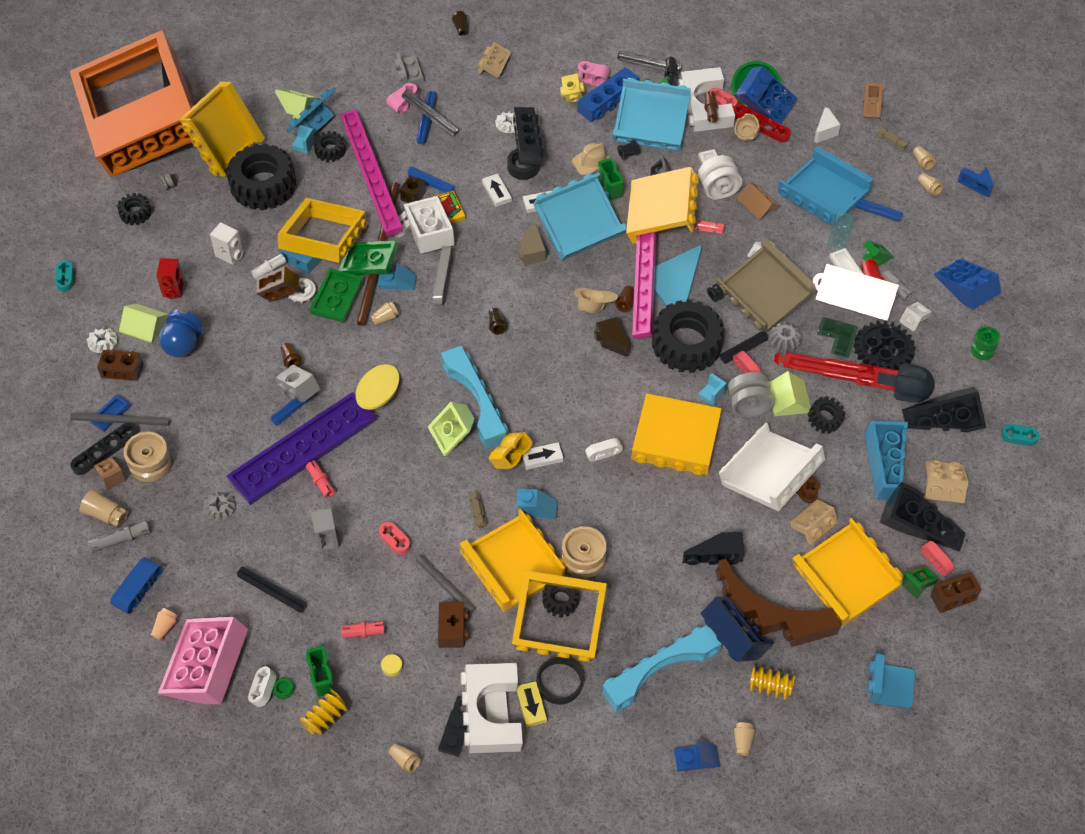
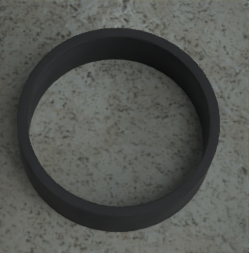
[536,657,583,705]

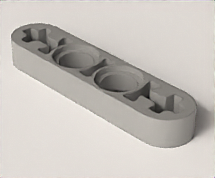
[433,246,452,306]

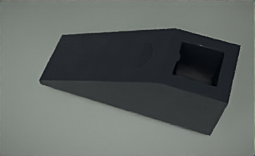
[682,532,744,566]

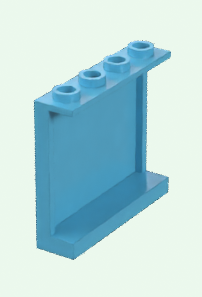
[612,78,691,151]
[533,173,627,261]

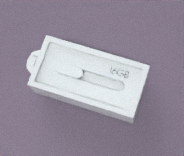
[812,264,899,321]

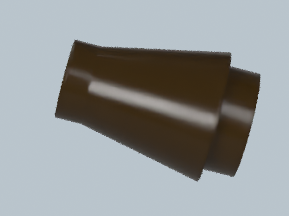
[452,11,468,36]
[488,308,507,335]

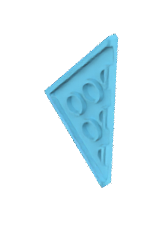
[654,245,702,307]

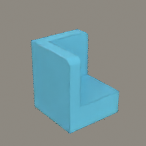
[292,124,315,154]
[698,373,727,407]

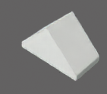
[814,107,841,143]

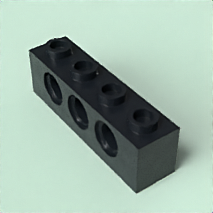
[513,107,543,165]

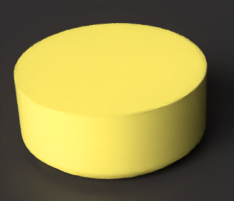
[381,654,402,677]

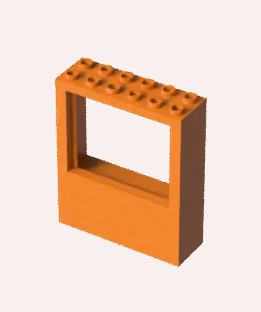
[70,30,195,177]

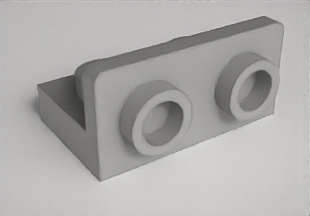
[394,52,424,85]

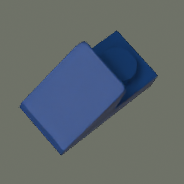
[958,167,994,197]
[674,740,720,772]

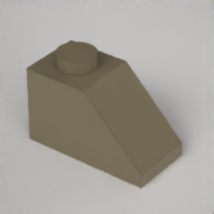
[517,223,546,265]

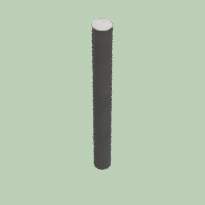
[416,555,476,614]

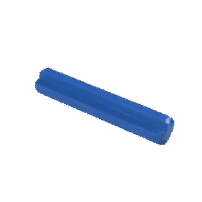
[408,167,454,193]
[853,197,903,222]
[270,392,318,426]

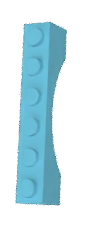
[441,346,508,449]
[602,625,722,713]

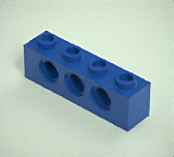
[577,67,640,123]

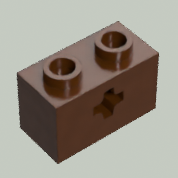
[438,602,468,648]

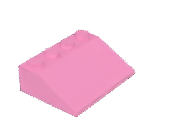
[158,617,248,704]

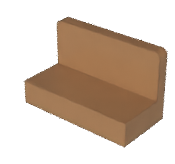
[737,182,780,220]

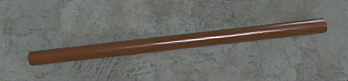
[357,182,400,326]

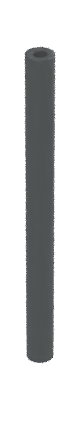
[70,413,169,426]

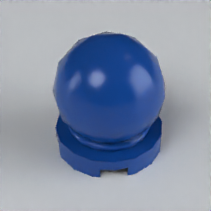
[159,309,204,357]

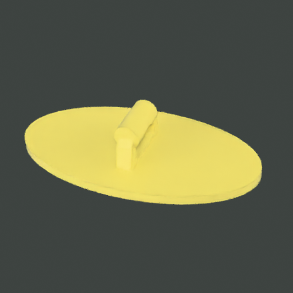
[356,364,399,410]

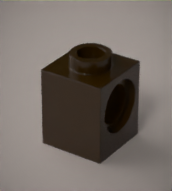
[399,175,426,203]

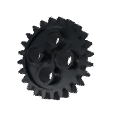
[854,320,916,370]

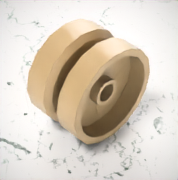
[123,431,172,482]
[562,526,606,579]

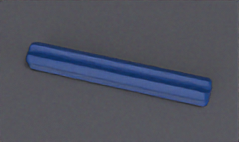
[416,91,437,145]

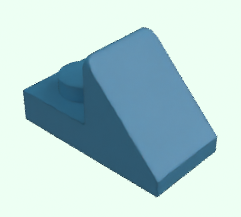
[378,263,416,291]

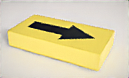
[516,681,547,727]

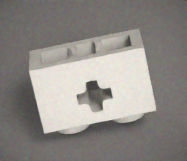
[210,222,243,265]

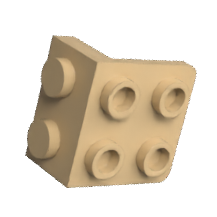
[924,460,968,503]

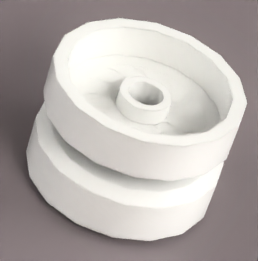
[698,155,742,200]

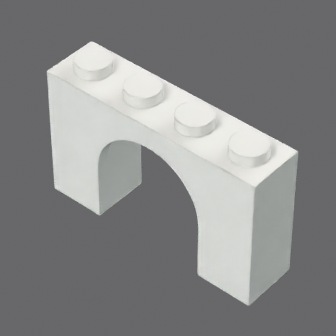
[678,67,735,132]
[461,663,523,753]

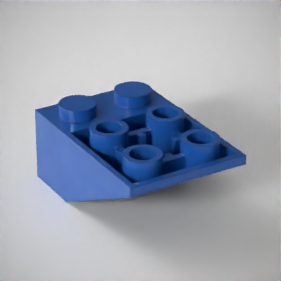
[735,66,797,124]
[934,258,1001,309]

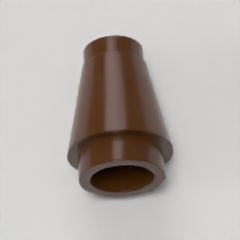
[615,286,634,312]
[280,343,301,368]

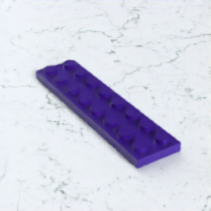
[226,392,376,505]

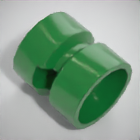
[971,326,1000,360]

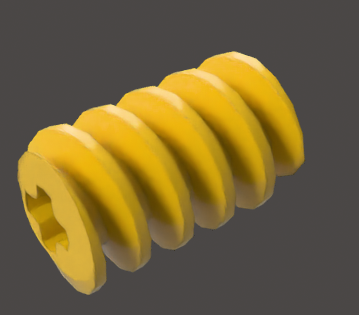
[749,664,796,700]
[300,689,348,735]

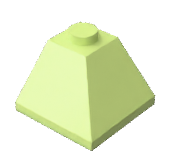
[275,89,319,119]
[428,402,474,456]

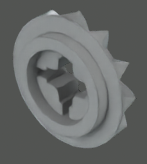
[203,492,235,521]

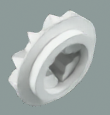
[495,111,514,133]
[288,278,316,303]
[87,327,117,353]

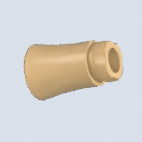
[79,489,128,527]

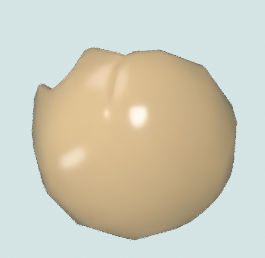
[734,114,760,141]

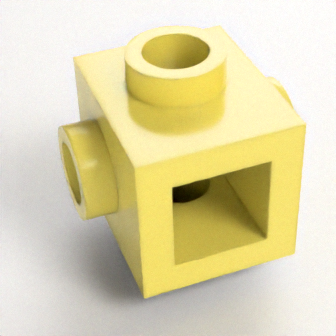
[560,73,585,102]

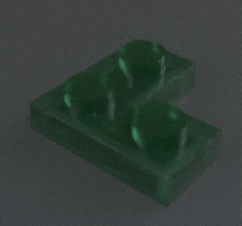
[817,317,858,358]

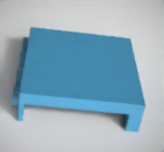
[778,146,874,226]

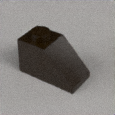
[594,317,630,357]

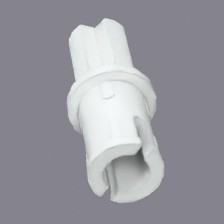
[251,254,286,280]

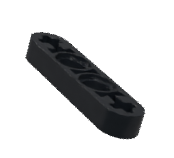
[70,423,138,475]

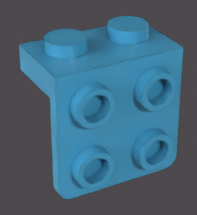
[867,654,915,709]

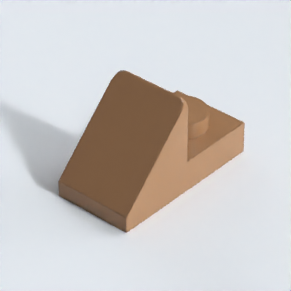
[862,82,883,118]
[94,457,125,490]

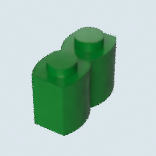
[598,158,623,200]
[306,646,334,697]

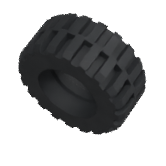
[227,144,296,210]
[652,300,725,373]

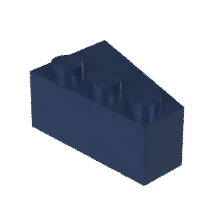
[700,597,774,662]

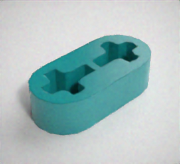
[55,260,74,292]
[1001,424,1040,446]

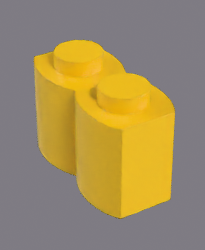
[489,432,533,469]

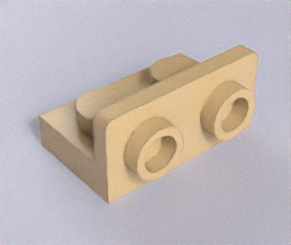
[477,42,511,78]
[790,499,838,545]

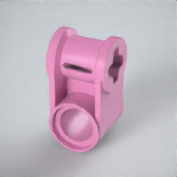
[578,61,610,86]
[386,83,418,115]

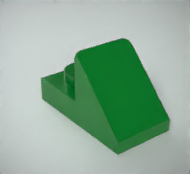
[862,240,894,266]
[902,565,940,599]

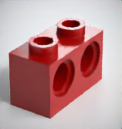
[156,258,185,299]

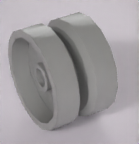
[727,372,774,418]

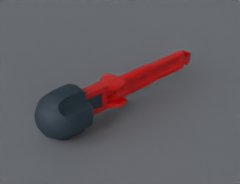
[774,352,935,403]

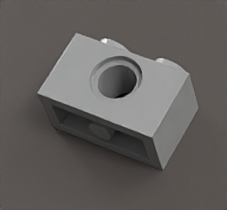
[275,365,320,403]

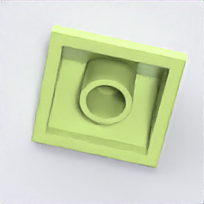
[119,304,168,343]
[769,371,811,416]

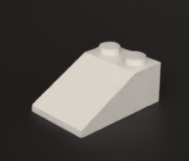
[404,196,454,254]

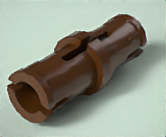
[704,91,718,123]

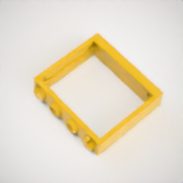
[278,198,367,263]
[512,570,607,662]

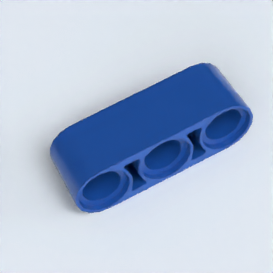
[111,557,163,614]

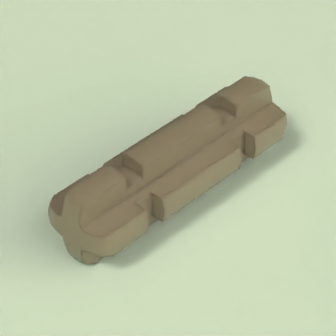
[877,127,908,151]
[468,491,486,528]

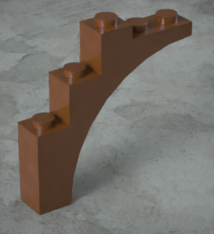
[715,559,841,647]

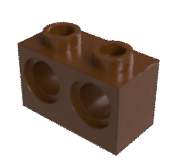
[256,266,299,302]
[97,349,143,381]
[930,572,982,613]

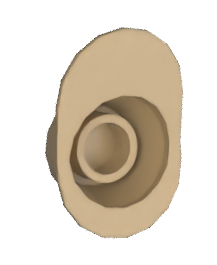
[572,143,609,175]
[574,288,618,313]

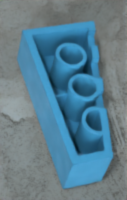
[864,421,908,500]

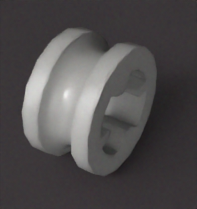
[159,172,174,190]

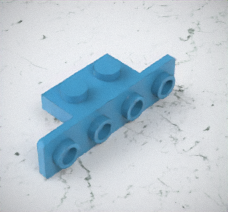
[287,87,336,134]

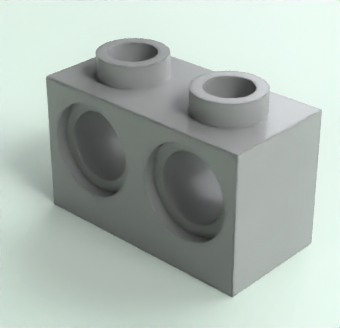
[311,508,339,552]

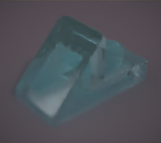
[827,210,856,249]

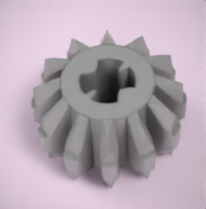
[769,322,801,354]

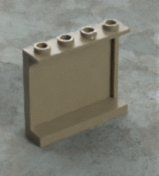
[716,238,816,333]

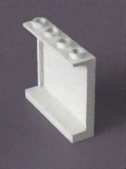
[719,423,825,511]

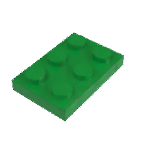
[339,241,399,275]
[309,268,364,323]

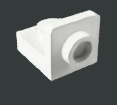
[900,302,932,331]

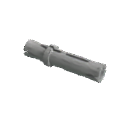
[87,521,150,553]

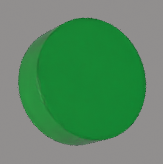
[272,678,294,700]

